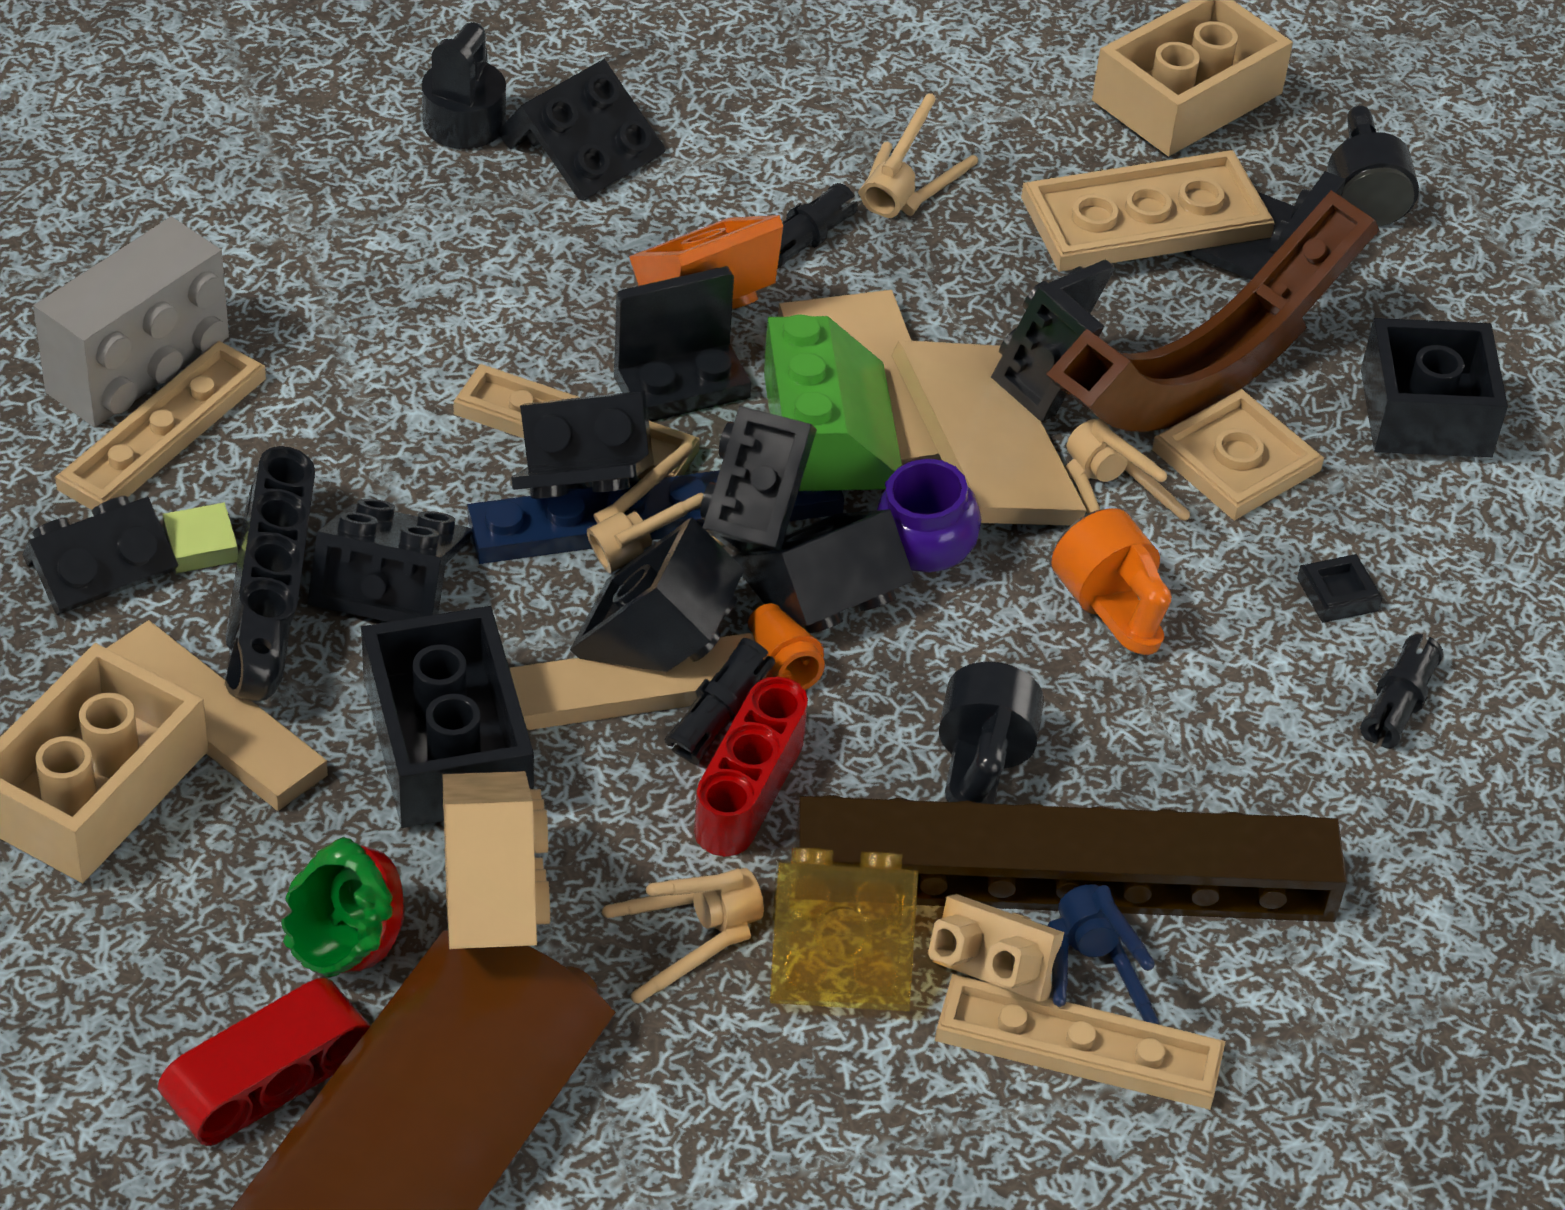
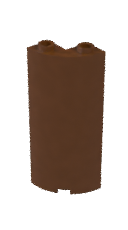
[231,930,616,1210]

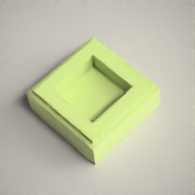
[162,502,238,574]

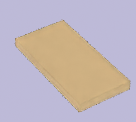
[1021,150,1275,272]
[778,290,942,466]
[891,340,1087,526]

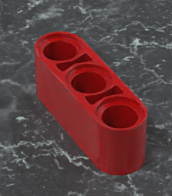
[694,676,808,857]
[158,978,371,1146]

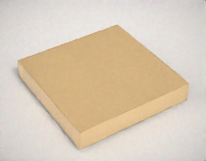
[1152,389,1324,521]

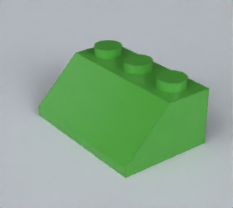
[764,314,902,491]

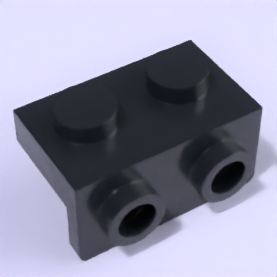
[22,496,178,615]

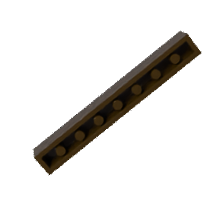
[795,795,1347,922]

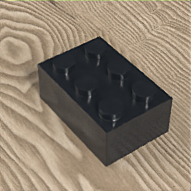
[361,606,534,828]

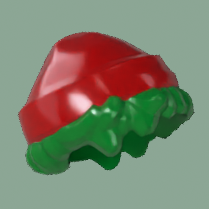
[281,837,405,978]

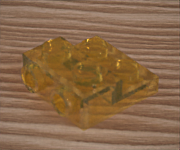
[769,847,918,1011]

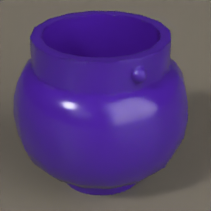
[877,458,982,573]

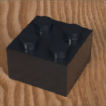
[1361,318,1508,458]

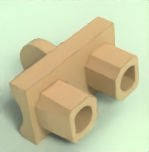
[928,894,1064,1002]

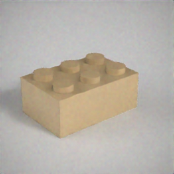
[1092,0,1293,157]
[0,643,209,884]
[442,771,550,949]

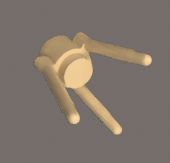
[858,93,978,218]
[1065,419,1190,521]
[587,442,724,573]
[602,868,764,1003]

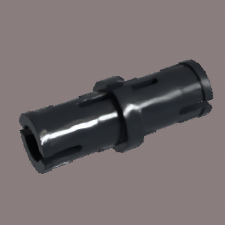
[777,183,858,269]
[1360,634,1444,749]
[664,638,776,765]

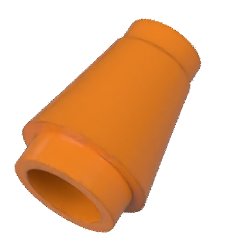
[748,603,825,690]

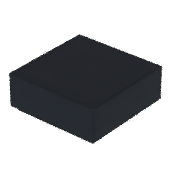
[1297,554,1382,623]

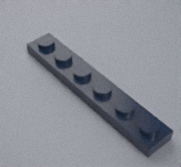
[467,470,844,564]

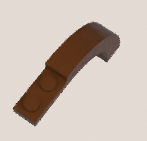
[1046,190,1379,432]

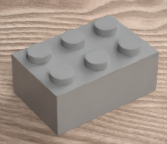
[33,216,229,428]

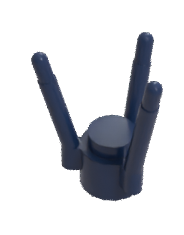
[1048,884,1160,1025]

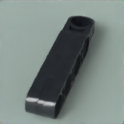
[225,446,315,702]

